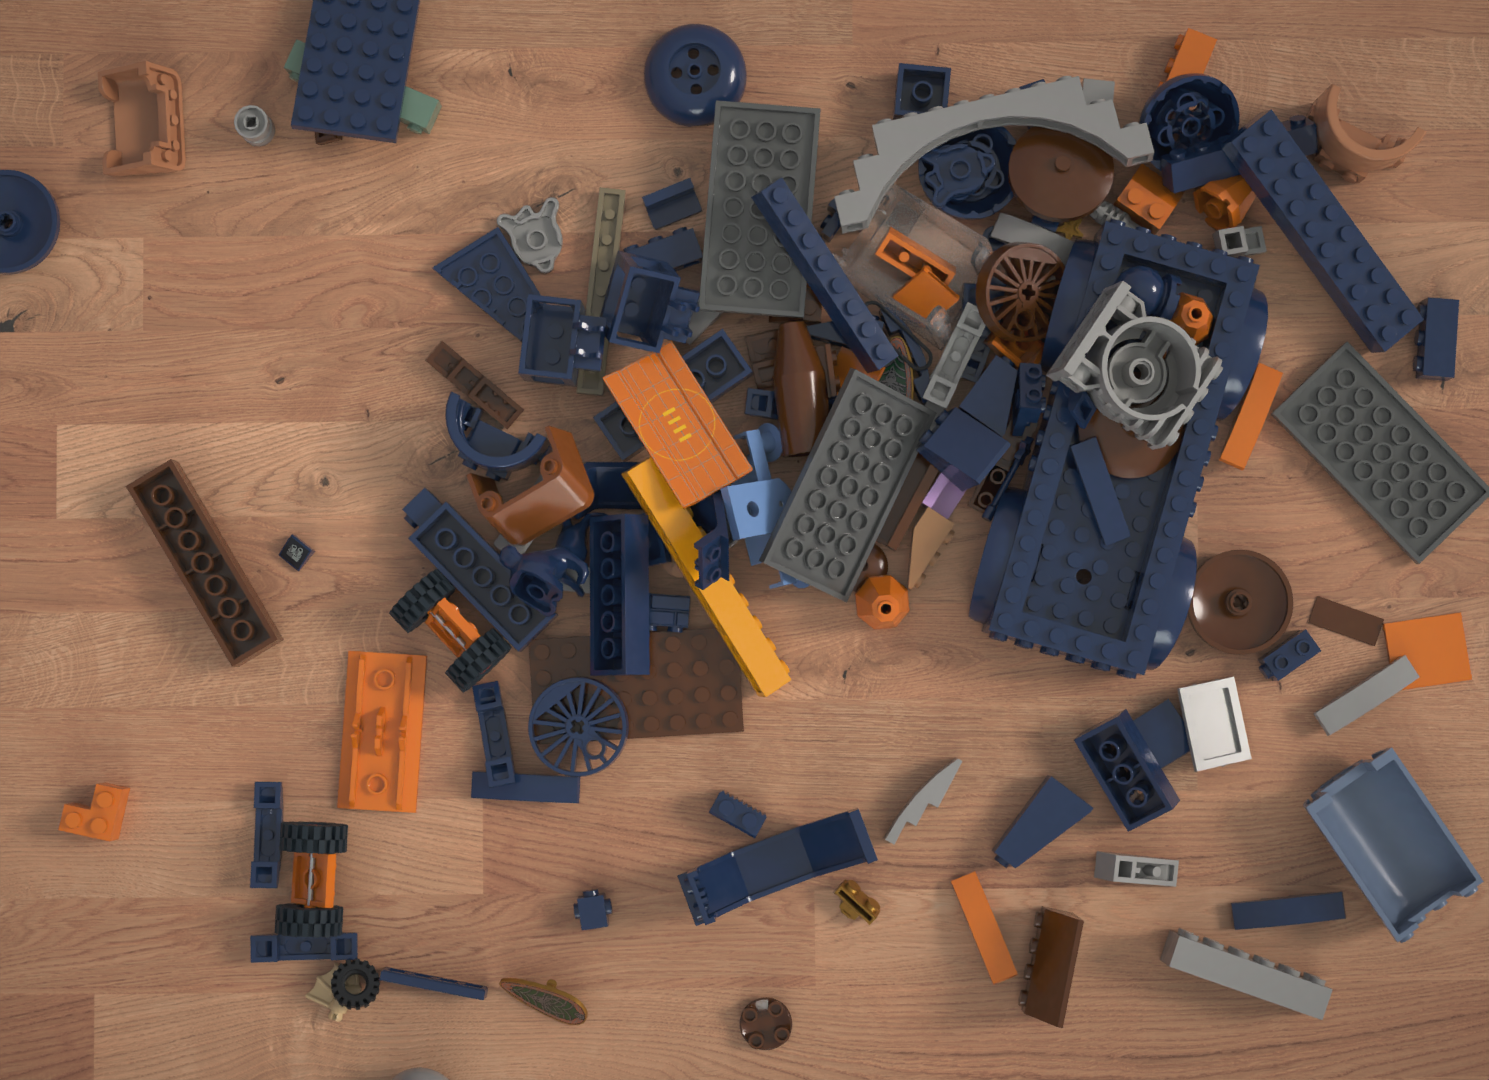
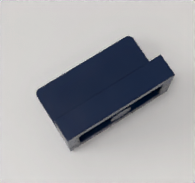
[642,178,702,230]

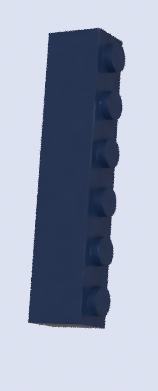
[1160,115,1318,193]

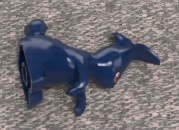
[499,512,608,617]

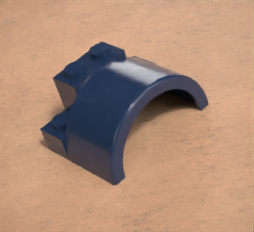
[445,392,552,482]

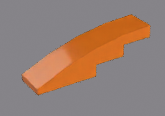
[1219,363,1283,471]
[951,872,1018,985]

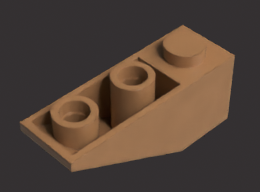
[907,507,955,591]

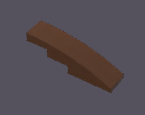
[425,340,524,429]

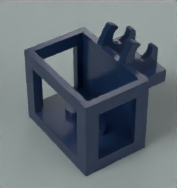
[600,251,700,353]
[518,294,607,387]

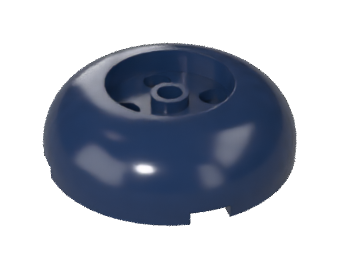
[644,24,747,127]
[1139,73,1240,171]
[918,126,1016,220]

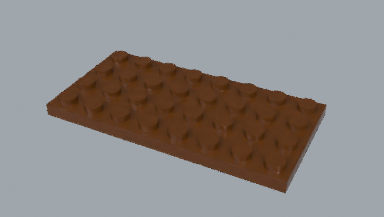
[529,628,744,744]

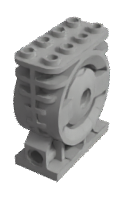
[1046,281,1223,450]

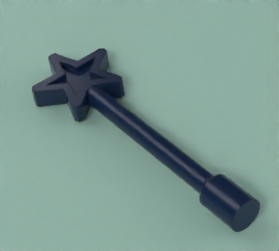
[982,436,1034,522]

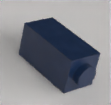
[1257,629,1321,681]

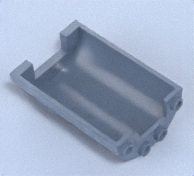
[1303,747,1484,943]

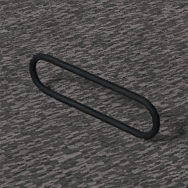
[865,301,933,371]

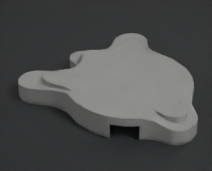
[497,197,563,274]

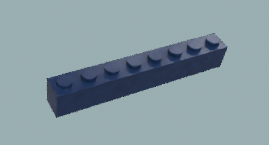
[751,177,899,373]

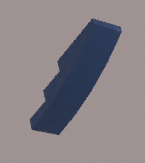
[471,771,580,803]
[1231,891,1346,930]

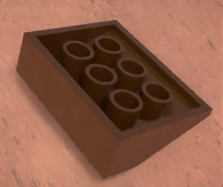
[1018,906,1084,1028]

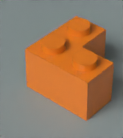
[58,782,130,842]

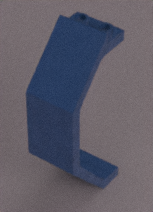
[573,462,729,590]
[677,808,878,926]

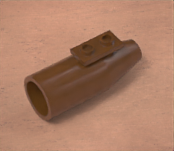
[773,321,841,458]

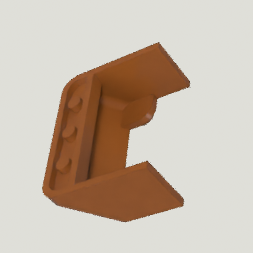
[466,425,594,546]

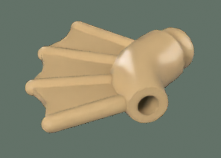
[305,960,362,1022]

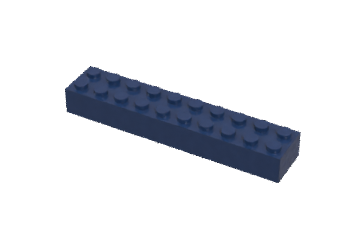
[1220,109,1424,353]

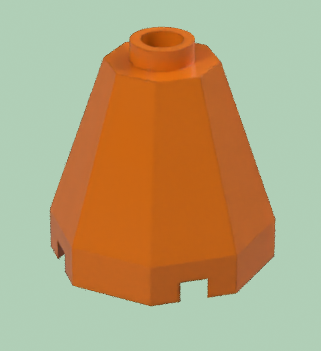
[1193,175,1256,230]
[1169,292,1214,345]
[855,575,910,630]

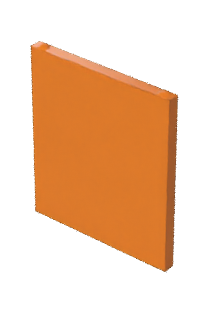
[1383,612,1472,690]

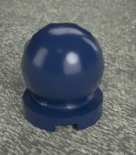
[1114,266,1182,320]

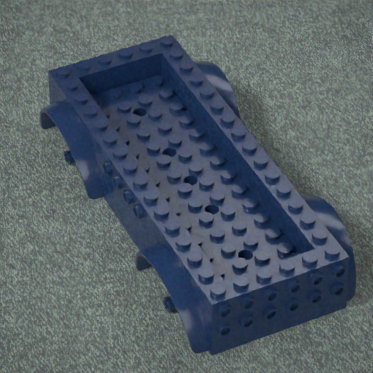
[969,219,1268,679]

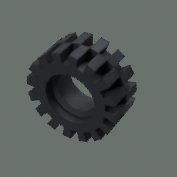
[331,958,380,1010]

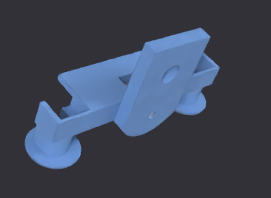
[720,423,809,589]

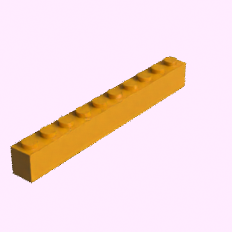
[621,457,791,697]

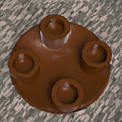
[740,997,792,1050]

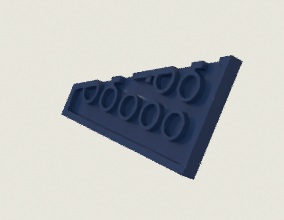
[432,227,546,342]

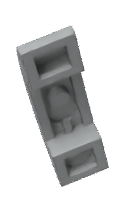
[990,212,1074,266]
[922,302,986,409]

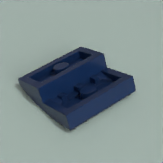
[1133,699,1190,769]

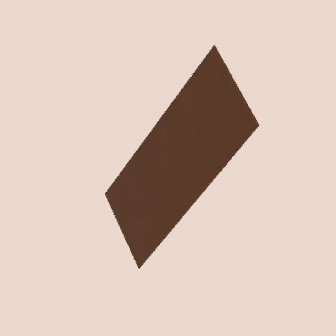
[1308,596,1384,646]

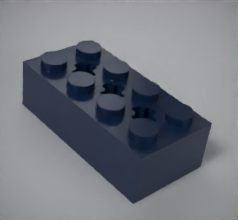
[1074,709,1180,832]

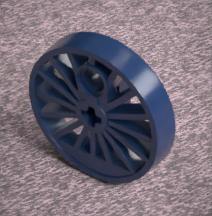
[528,676,629,777]

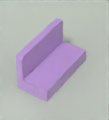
[921,473,966,519]

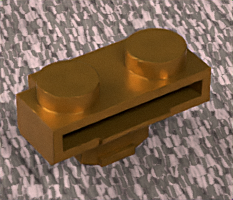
[834,879,880,925]

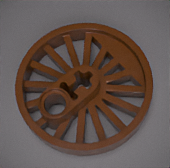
[975,242,1065,342]

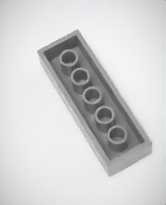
[1160,928,1333,1020]

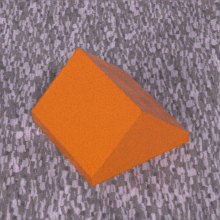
[983,318,1045,370]

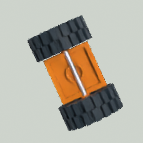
[389,569,512,693]
[274,821,348,938]

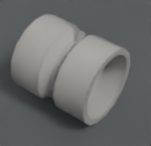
[234,105,275,147]

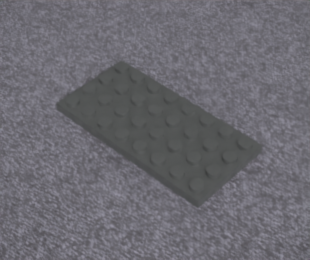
[699,100,821,319]
[1271,342,1489,564]
[759,368,937,602]

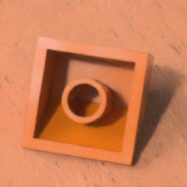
[1113,164,1184,235]

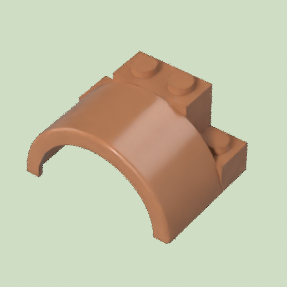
[1306,84,1427,183]

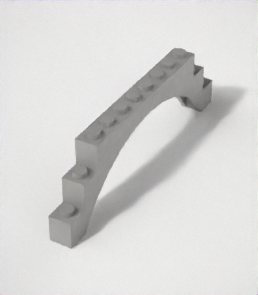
[834,76,1154,234]

